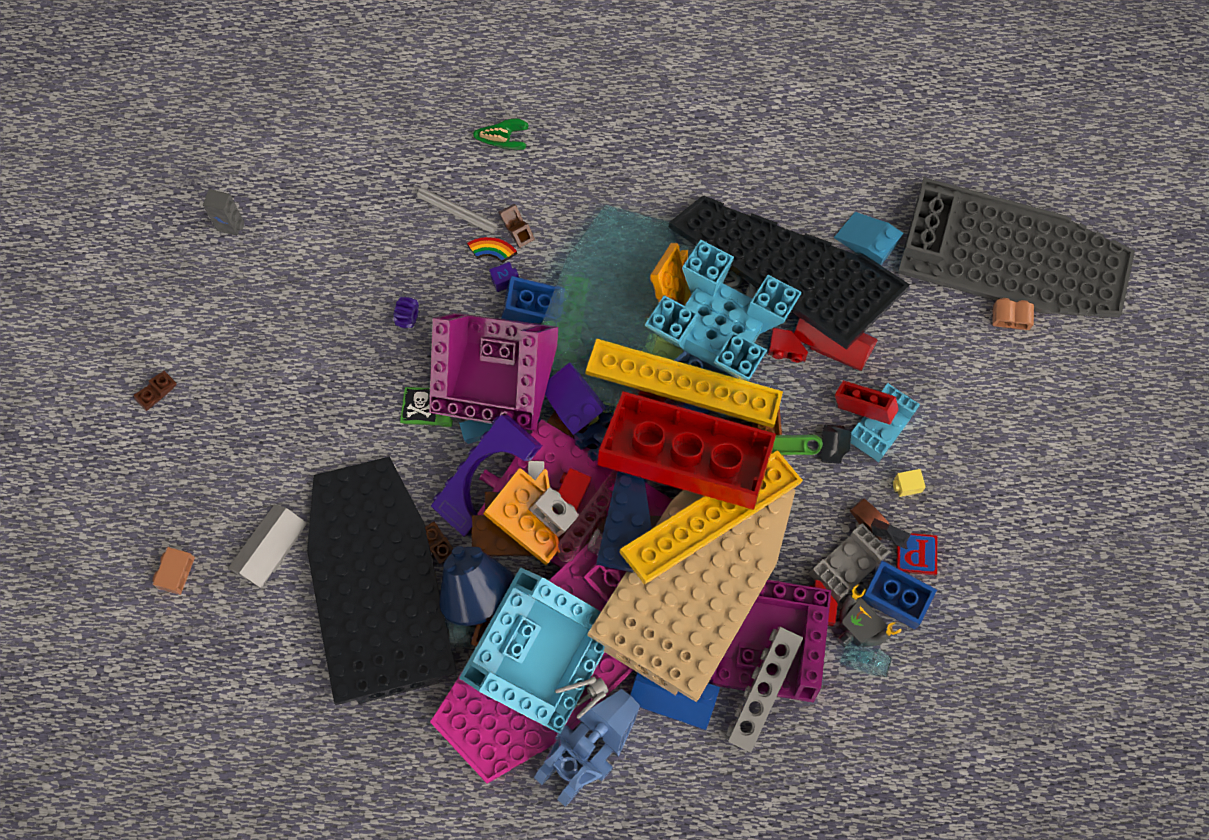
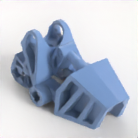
[534,689,640,807]

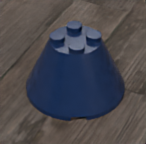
[439,546,515,626]

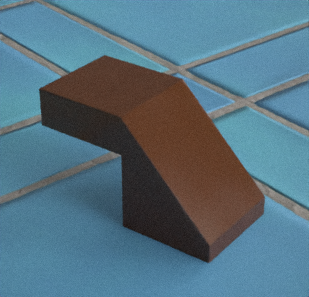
[498,204,535,248]

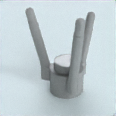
[555,676,608,719]

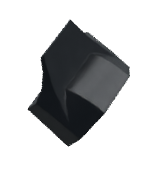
[821,424,852,464]
[871,518,911,549]

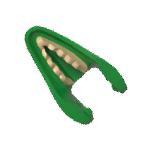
[473,118,529,150]

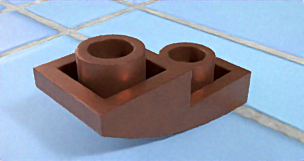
[134,370,177,411]
[849,498,889,540]

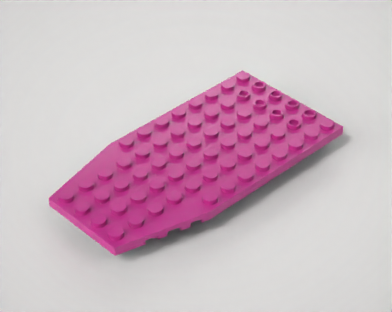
[430,535,633,784]

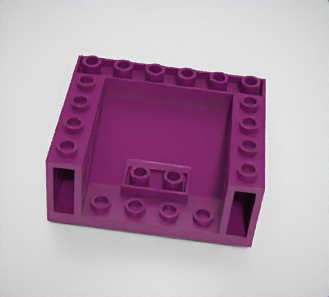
[429,313,558,430]
[708,580,831,703]

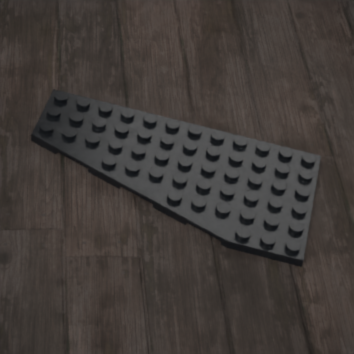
[668,196,910,350]

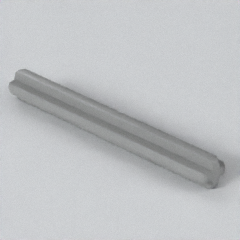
[417,188,498,233]

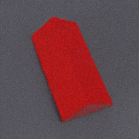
[794,318,878,371]

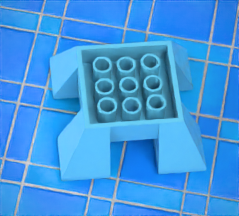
[645,239,802,381]

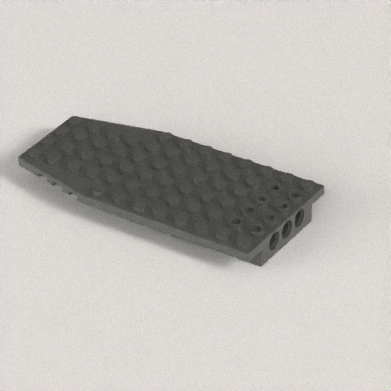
[898,177,1135,318]

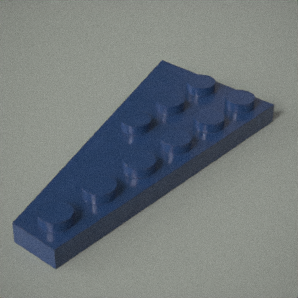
[596,471,658,577]

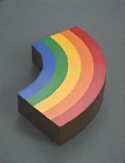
[467,237,518,263]

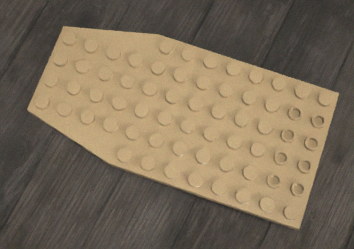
[587,489,796,702]

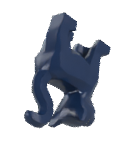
[574,412,613,462]

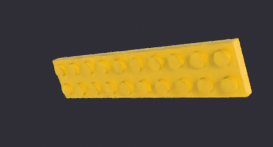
[585,338,783,428]
[620,450,803,585]

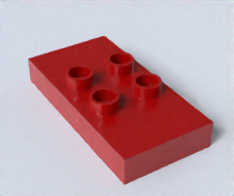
[598,391,776,510]

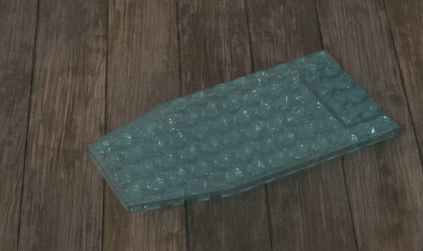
[542,205,675,414]

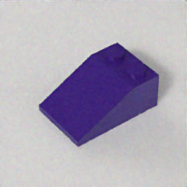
[545,362,607,435]

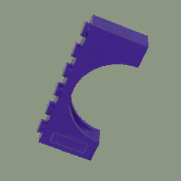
[431,415,543,537]

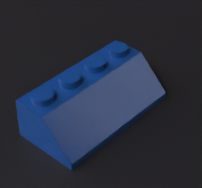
[631,673,720,730]

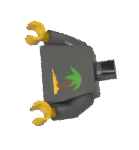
[837,584,901,647]

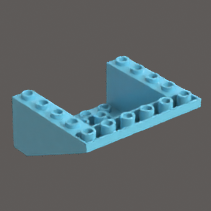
[459,567,605,734]

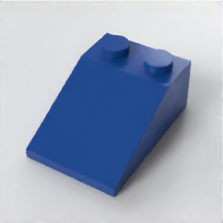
[501,276,565,323]

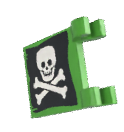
[400,387,453,427]

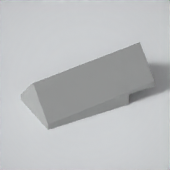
[228,504,307,589]

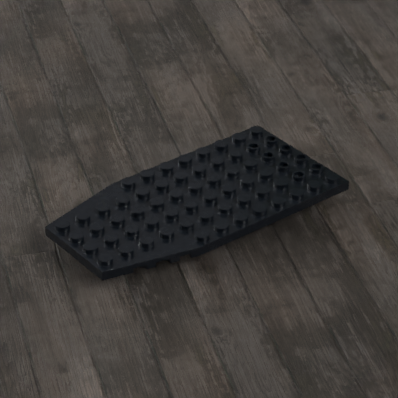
[307,457,457,705]

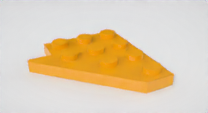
[650,243,688,305]
[483,468,559,565]

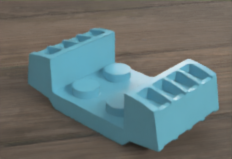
[851,383,920,462]

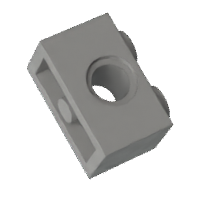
[529,488,579,537]

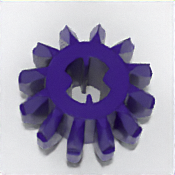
[393,297,419,328]

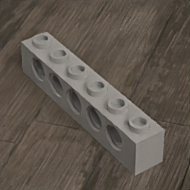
[725,626,803,753]

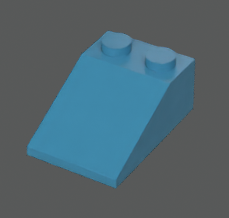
[834,212,903,265]

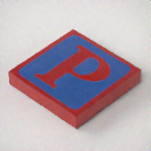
[896,533,938,575]

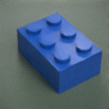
[862,561,937,629]

